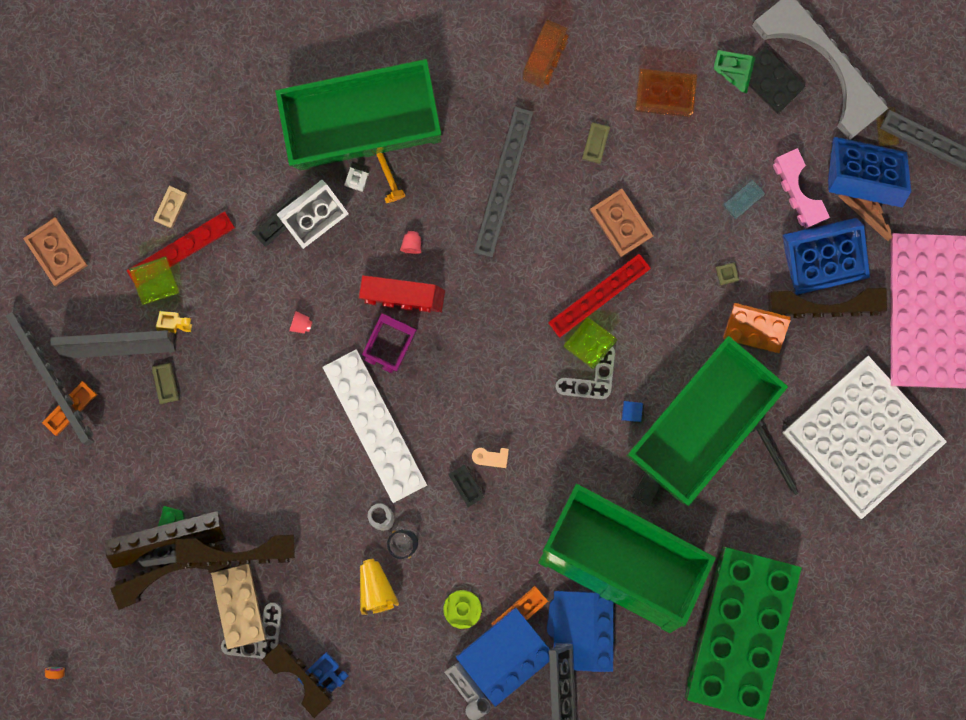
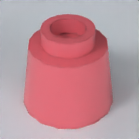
[400,231,421,254]
[290,311,312,334]

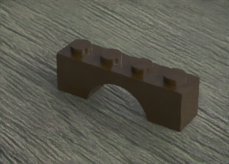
[262,642,334,718]

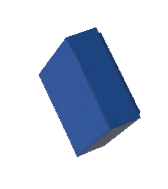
[622,401,643,422]

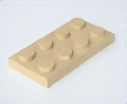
[211,564,266,649]

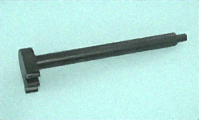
[751,419,798,495]

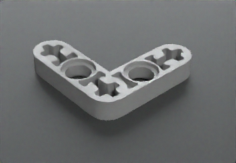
[555,344,615,399]
[221,602,282,659]

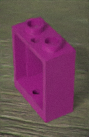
[362,313,417,373]

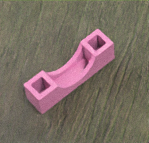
[773,148,830,229]

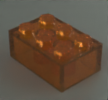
[523,19,569,89]
[634,69,697,117]

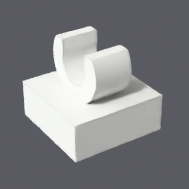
[344,167,369,192]

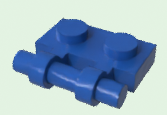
[298,652,349,692]

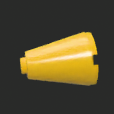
[360,559,399,615]

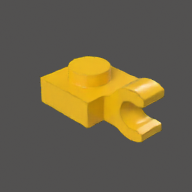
[156,311,192,333]

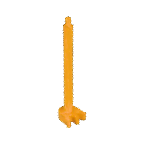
[376,153,405,204]

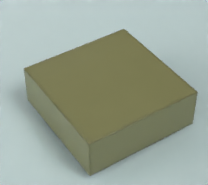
[715,262,739,286]

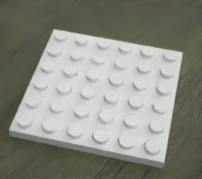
[782,356,947,519]

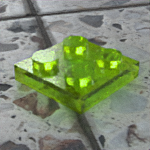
[129,257,179,305]
[564,317,617,369]

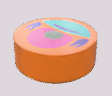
[45,667,65,679]

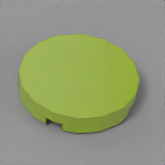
[443,590,482,629]

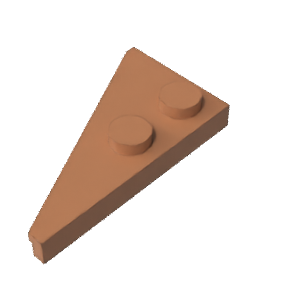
[838,195,893,241]

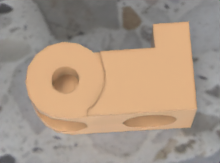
[472,448,509,468]

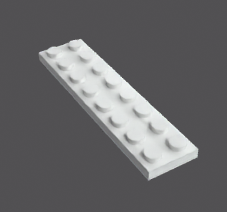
[323,349,427,503]

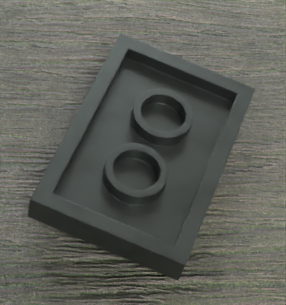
[749,47,806,114]

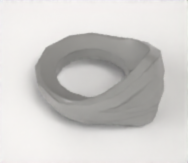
[368,503,394,531]

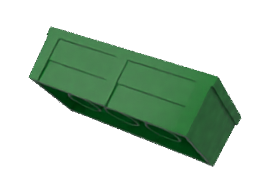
[275,59,442,171]
[626,336,788,506]
[538,483,716,633]

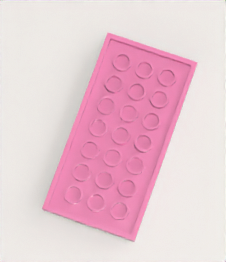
[891,233,966,389]

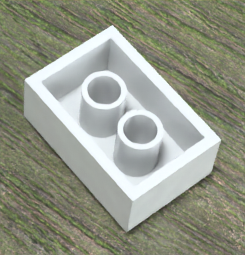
[276,180,349,249]

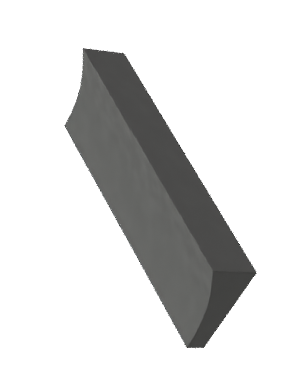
[50,330,175,359]
[549,643,576,720]

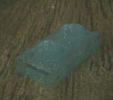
[723,180,765,220]

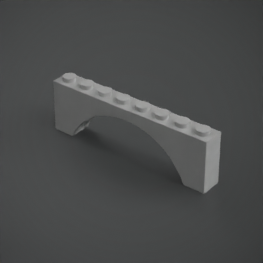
[752,0,888,140]

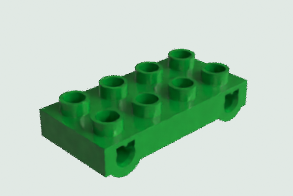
[685,546,802,720]

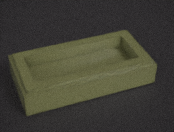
[582,122,610,164]
[152,363,179,404]

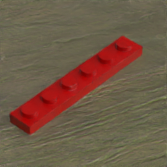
[127,211,235,287]
[548,254,651,338]

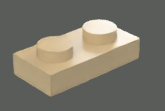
[154,186,188,229]

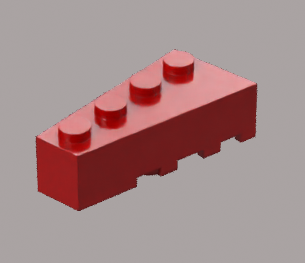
[359,275,445,313]

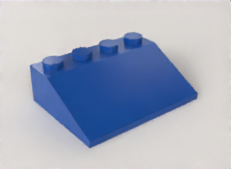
[828,137,911,208]
[783,218,870,295]
[554,591,613,672]
[456,607,551,707]

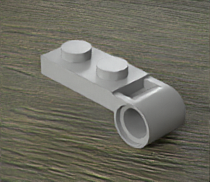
[444,662,491,720]

